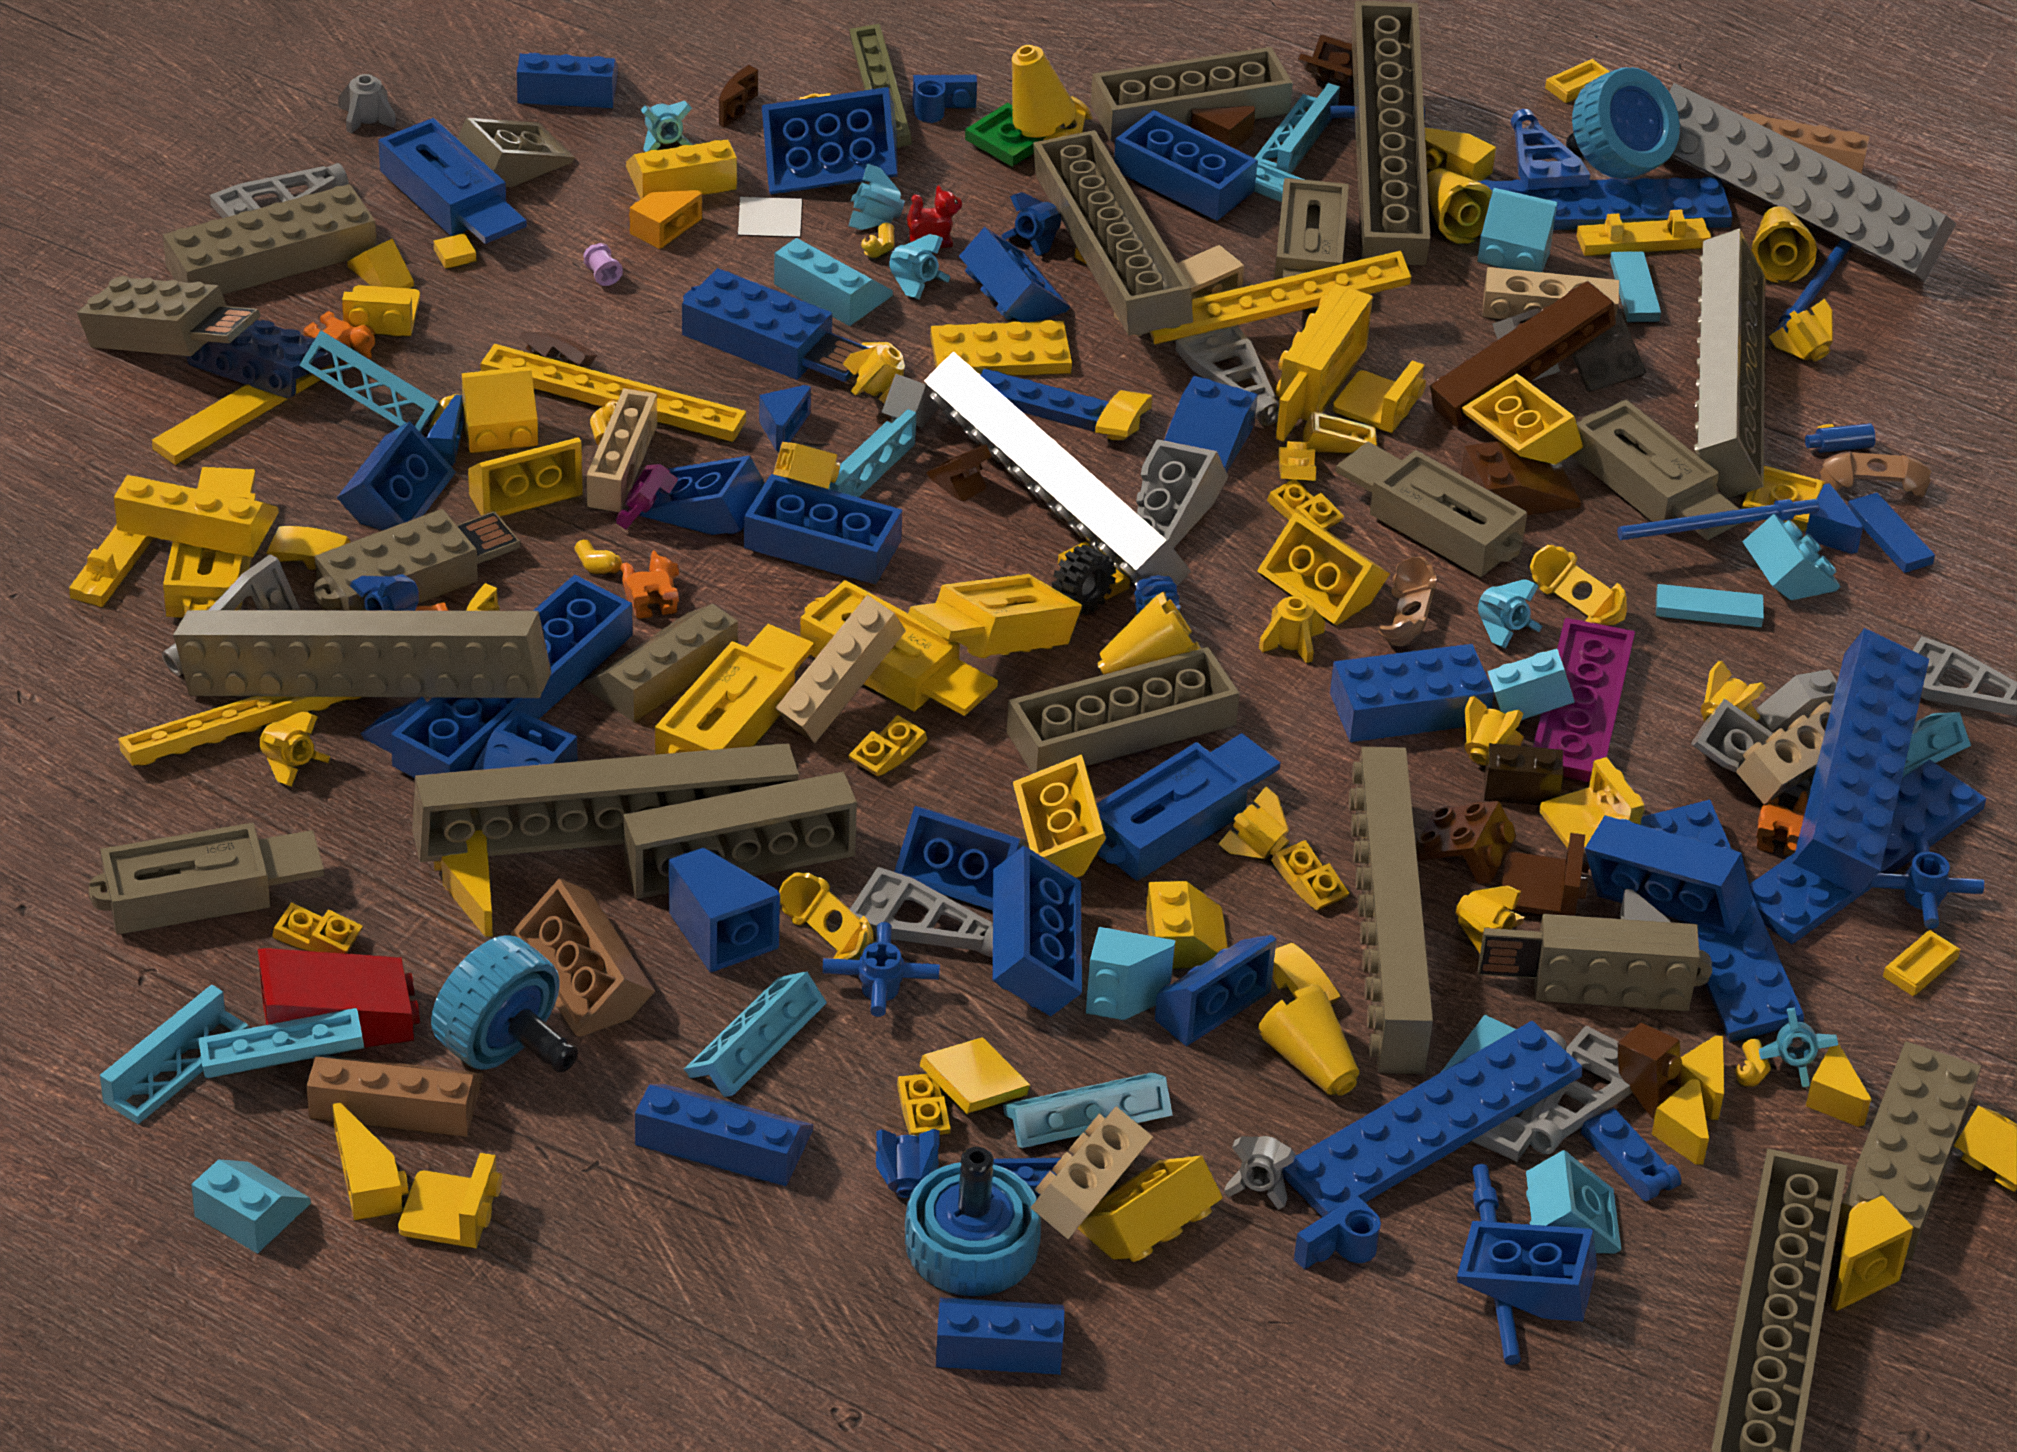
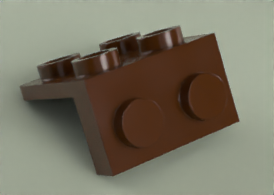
[1298,34,1354,91]
[1416,801,1517,884]
[1502,833,1589,916]

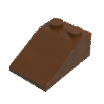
[1461,442,1581,515]

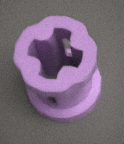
[583,243,623,286]

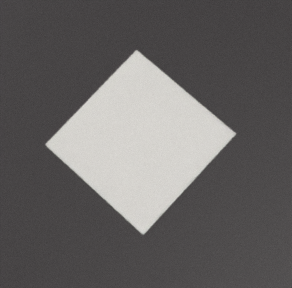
[738,197,802,237]

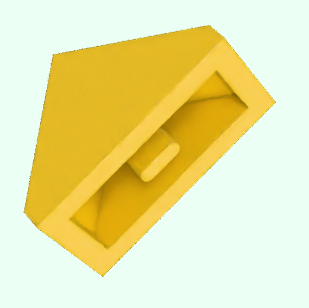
[347,238,414,288]
[1681,1035,1724,1120]
[1806,1043,1871,1127]
[1652,1079,1709,1165]

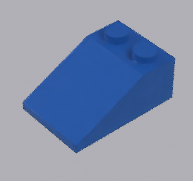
[1164,376,1258,472]
[639,455,765,535]
[1457,1221,1597,1321]

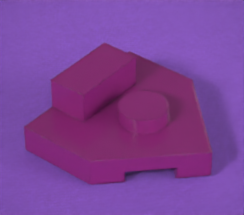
[616,464,678,530]

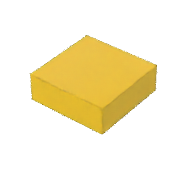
[433,233,476,269]

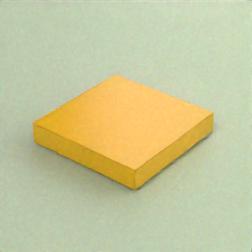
[1742,466,1825,532]
[919,1037,1030,1114]

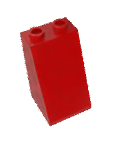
[258,948,420,1047]

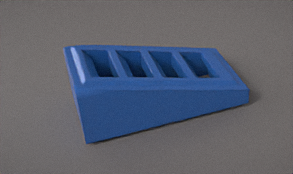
[426,395,464,466]

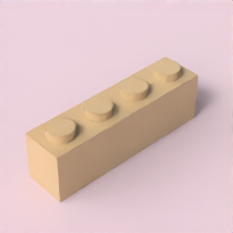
[1114,245,1244,337]
[776,595,906,743]

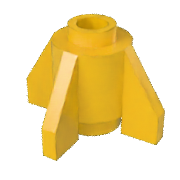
[1769,299,1833,362]
[843,345,905,404]
[1259,596,1326,663]
[1700,661,1766,722]
[1464,696,1524,765]
[260,711,330,787]
[1219,786,1290,859]
[1456,885,1525,953]

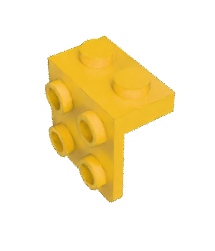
[342,285,420,336]
[1333,360,1426,433]
[1540,757,1645,850]
[398,1153,502,1248]

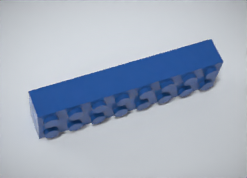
[391,574,633,778]
[1793,628,1929,895]

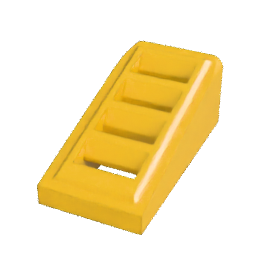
[1303,411,1377,453]

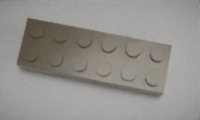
[1090,47,1293,141]
[163,184,377,295]
[1007,647,1240,774]
[624,771,857,900]
[1836,1041,1981,1261]

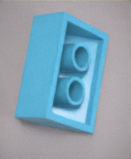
[774,238,893,326]

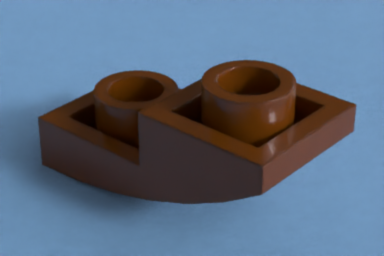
[719,64,758,127]
[519,332,597,366]

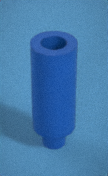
[1805,423,1875,453]

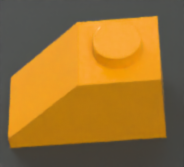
[629,190,702,249]

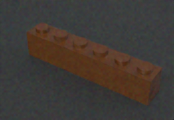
[1430,280,1616,430]

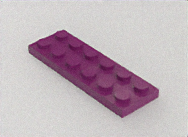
[1533,618,1635,782]

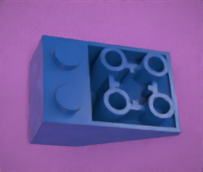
[471,709,578,771]

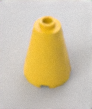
[1012,45,1076,138]
[1427,168,1492,244]
[1751,206,1817,283]
[1097,592,1201,675]
[1258,985,1359,1096]

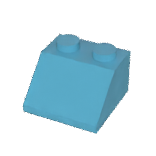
[1477,188,1558,272]
[1487,648,1575,720]
[1086,927,1175,1020]
[1526,1150,1621,1254]
[191,1159,311,1254]

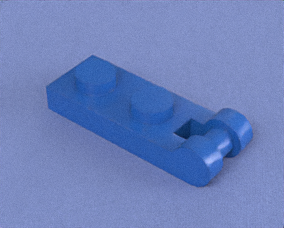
[1581,1108,1681,1201]

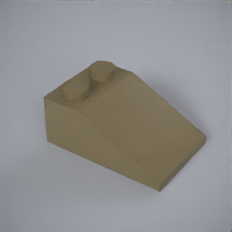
[457,118,575,187]

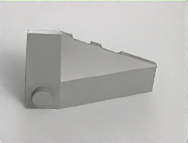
[1136,439,1229,549]
[1691,698,1814,798]

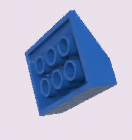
[762,87,898,194]

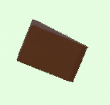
[1190,106,1255,149]

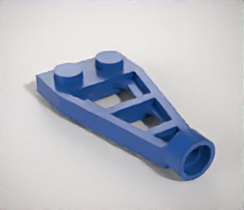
[1511,109,1590,190]

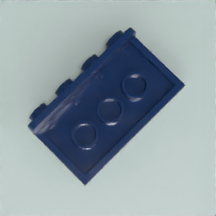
[187,320,341,399]

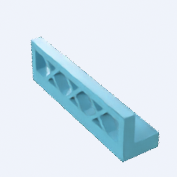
[1255,83,1340,174]
[299,330,440,433]
[825,409,916,498]
[1902,712,1971,778]
[684,971,827,1097]
[100,984,249,1124]
[198,1008,364,1078]
[1002,1072,1173,1148]

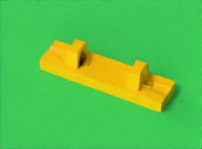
[1576,210,1711,256]
[69,524,154,607]

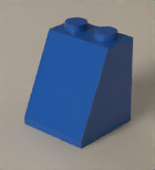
[669,847,780,973]

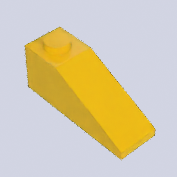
[773,441,840,489]
[434,830,493,937]
[332,1103,409,1220]

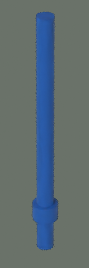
[1773,239,1852,333]
[1617,499,1819,540]
[1473,1164,1521,1365]

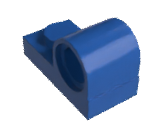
[912,75,977,123]
[1294,1196,1381,1270]

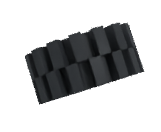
[1051,545,1116,615]

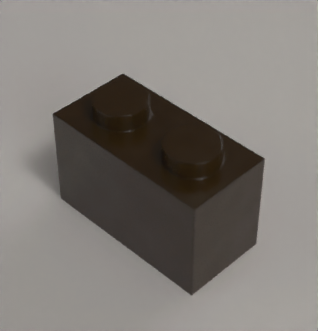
[1484,743,1563,805]

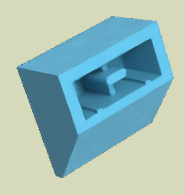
[1742,514,1841,600]

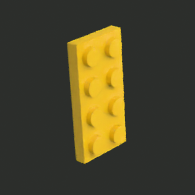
[930,320,1072,376]

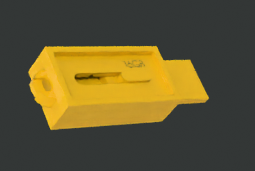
[1276,284,1373,442]
[163,467,256,618]
[908,574,1082,658]
[800,580,998,716]
[655,624,815,755]

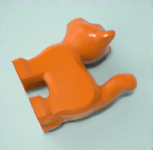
[303,311,375,364]
[620,550,679,619]
[1756,791,1808,857]

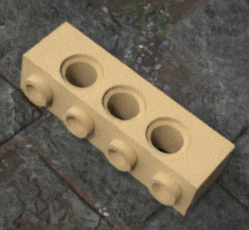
[1482,267,1619,330]
[587,388,657,512]
[1736,701,1832,805]
[1030,1106,1153,1239]

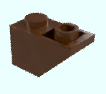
[1617,1022,1682,1119]

